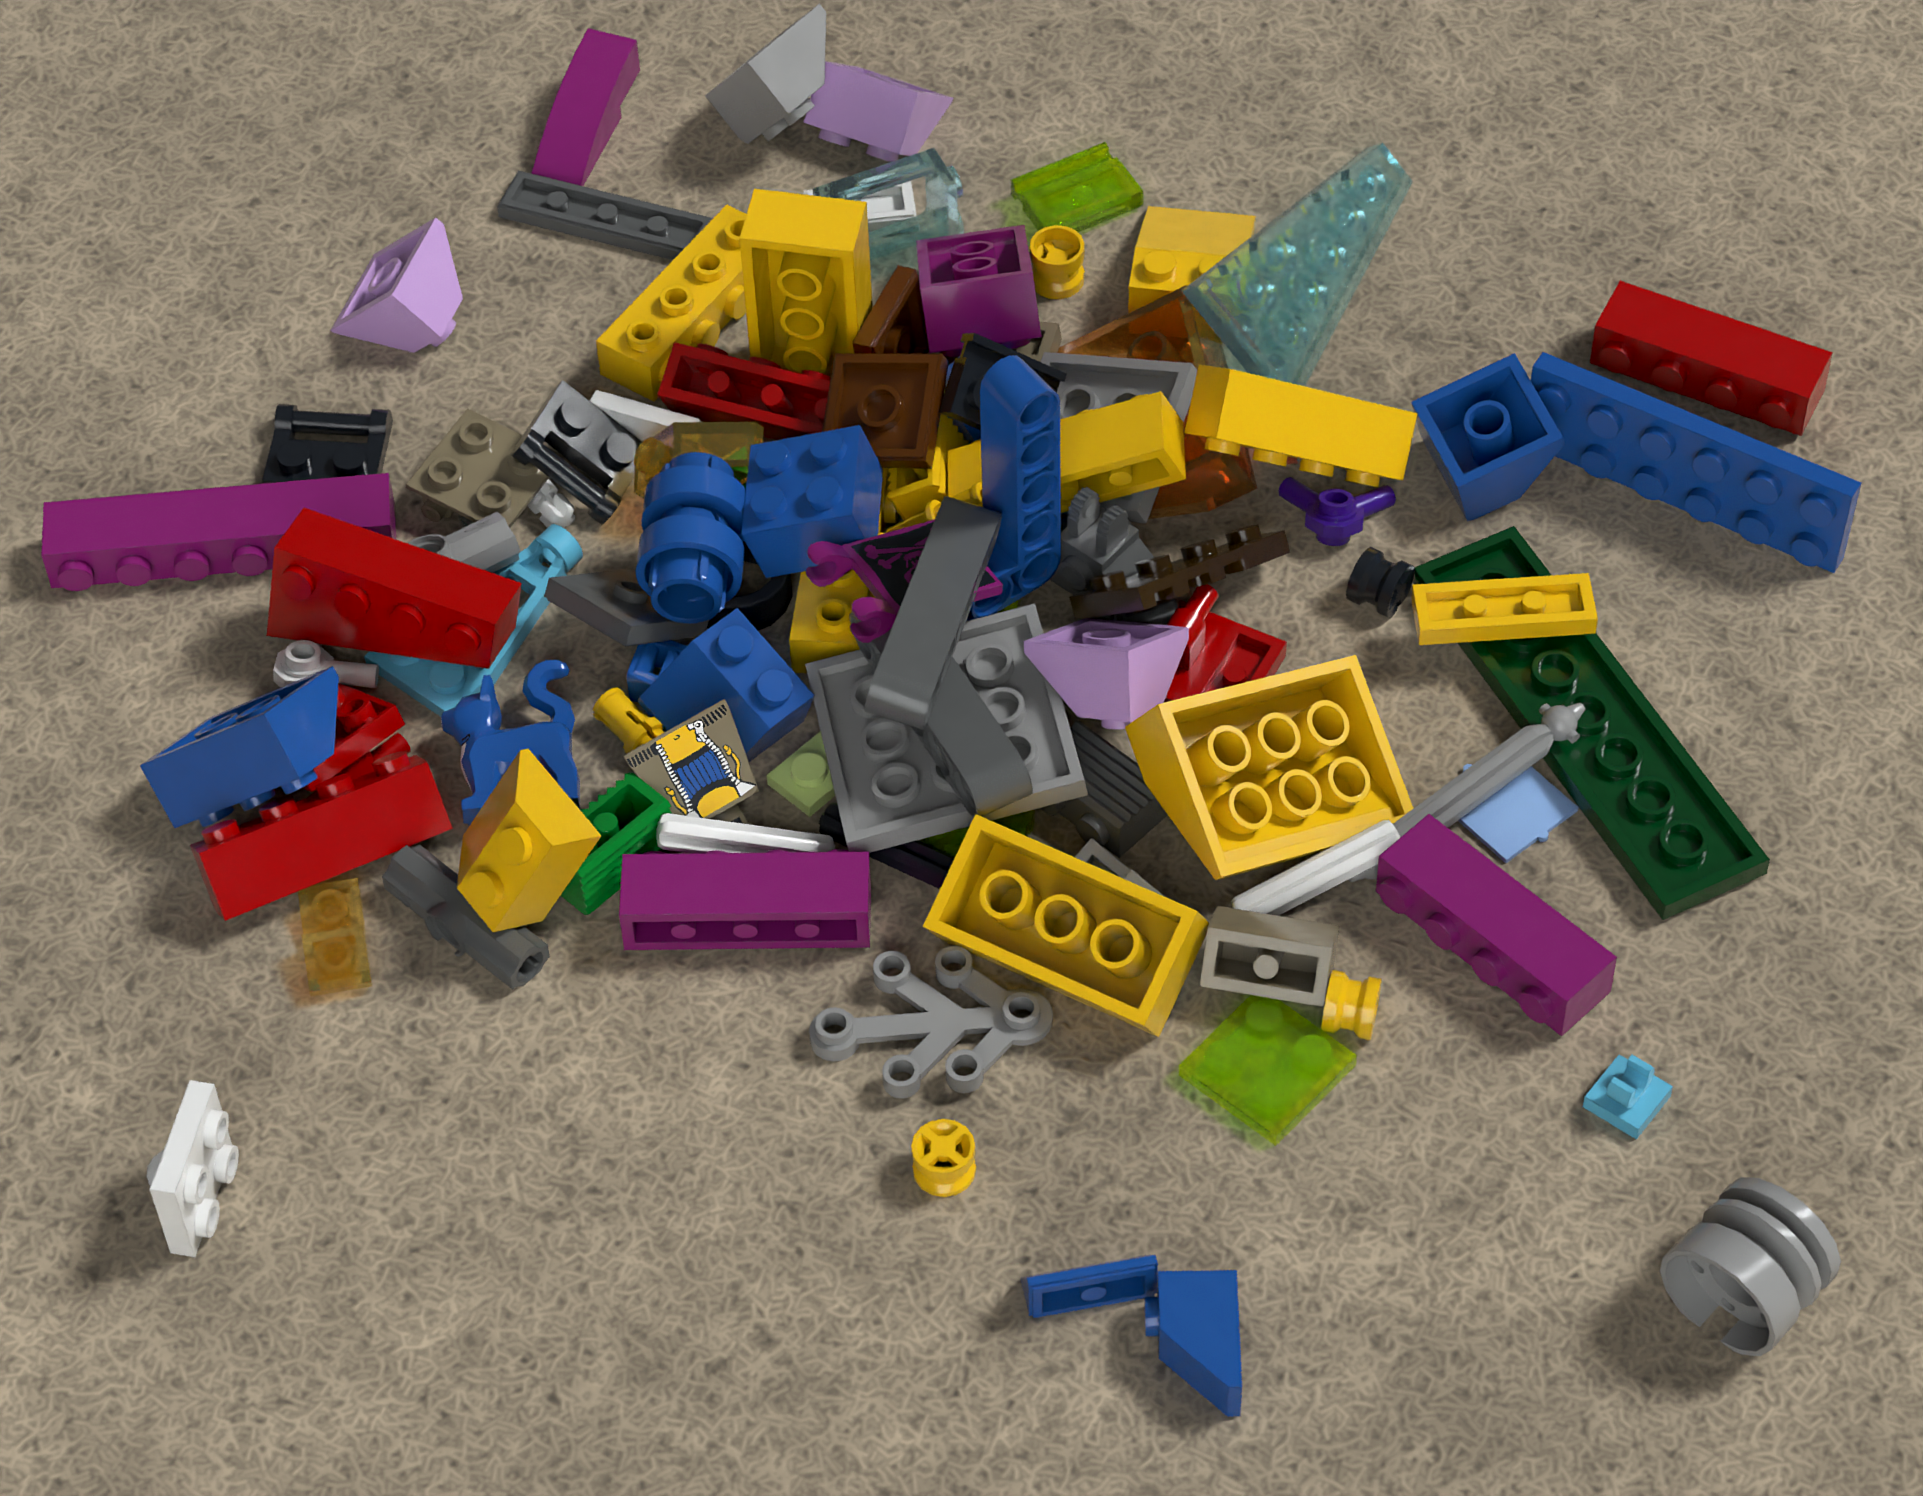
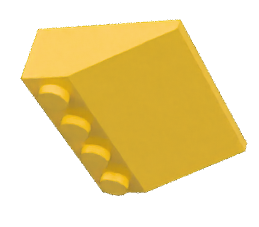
[1125,655,1414,880]

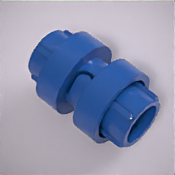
[636,452,746,624]

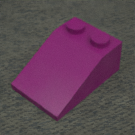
[916,225,1042,357]

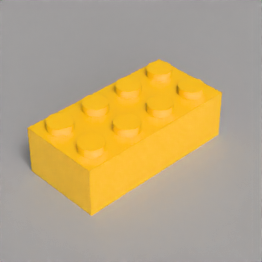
[739,189,873,377]
[923,814,1209,1037]

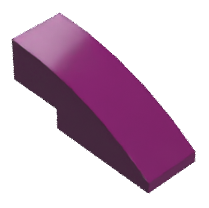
[531,28,640,186]

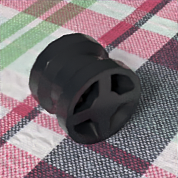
[1346,547,1415,618]

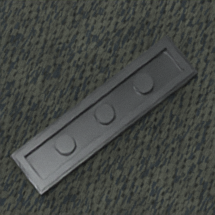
[497,171,713,260]

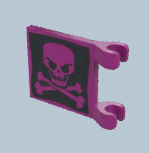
[806,519,1003,643]

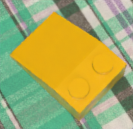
[1128,206,1256,339]

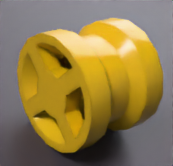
[1321,970,1382,1040]
[911,1119,976,1197]

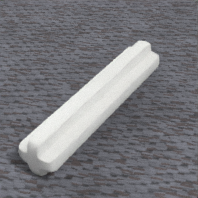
[656,813,835,853]
[1231,820,1401,916]

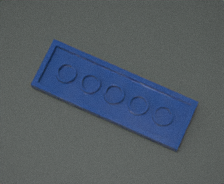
[1531,352,1862,573]

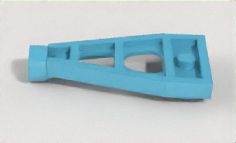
[364,524,583,717]

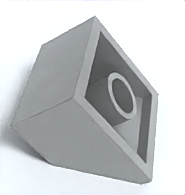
[705,3,826,144]

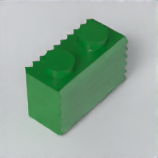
[560,773,673,915]

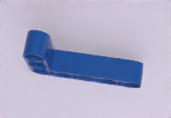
[966,355,1061,621]

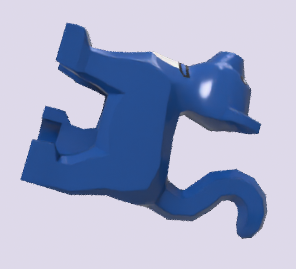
[441,660,580,826]

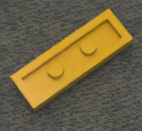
[1411,573,1598,645]

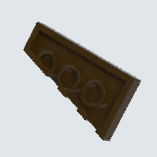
[1069,524,1290,620]

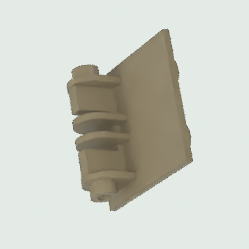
[406,408,564,528]

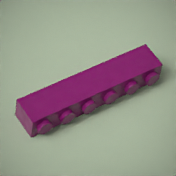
[41,473,396,591]

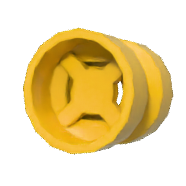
[1030,225,1085,299]

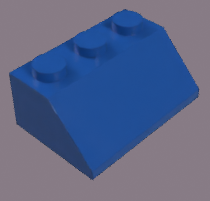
[140,666,339,828]

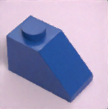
[1144,1270,1242,1416]

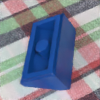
[1021,1255,1158,1318]

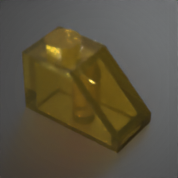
[634,422,764,499]

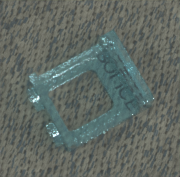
[813,148,964,261]

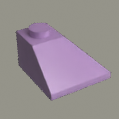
[330,218,463,353]
[1024,618,1189,729]

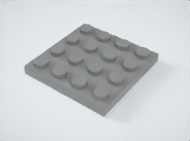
[805,603,1088,853]

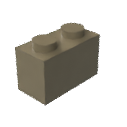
[1200,906,1340,1007]

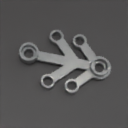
[809,946,1053,1099]

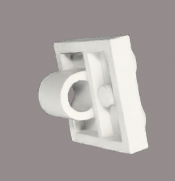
[147,1080,239,1257]

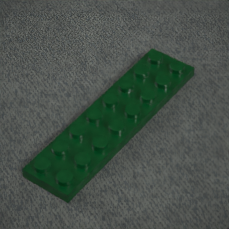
[1413,526,1770,920]

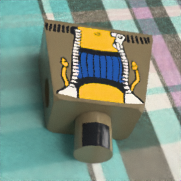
[624,699,759,824]

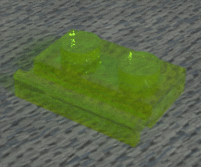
[1011,142,1144,232]

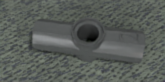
[382,844,550,989]

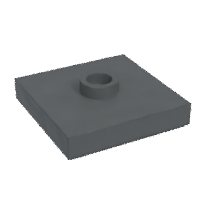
[544,569,709,647]

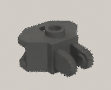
[1050,487,1154,595]

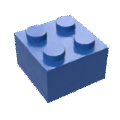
[741,425,883,578]

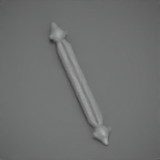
[1348,703,1585,883]

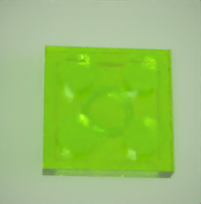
[1179,995,1357,1146]

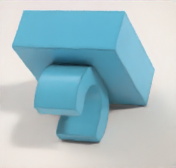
[1583,1054,1673,1140]

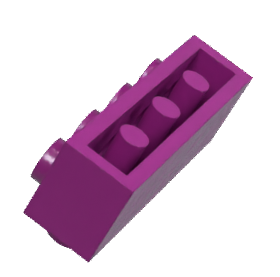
[1376,814,1617,1037]
[619,849,871,950]

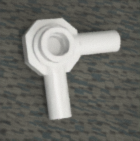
[273,640,379,688]

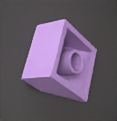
[803,61,953,163]

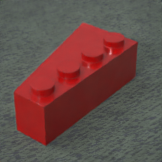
[266,507,522,669]

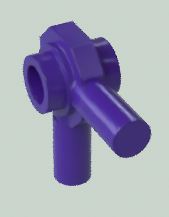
[1278,477,1396,546]

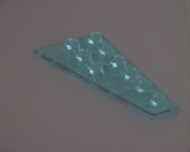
[1182,143,1413,386]

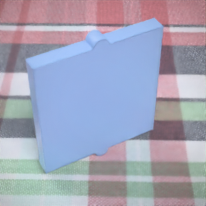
[1458,764,1579,863]

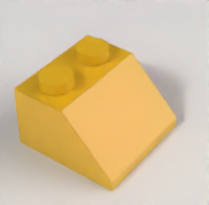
[457,748,601,932]

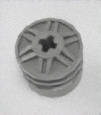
[1660,1177,1841,1356]

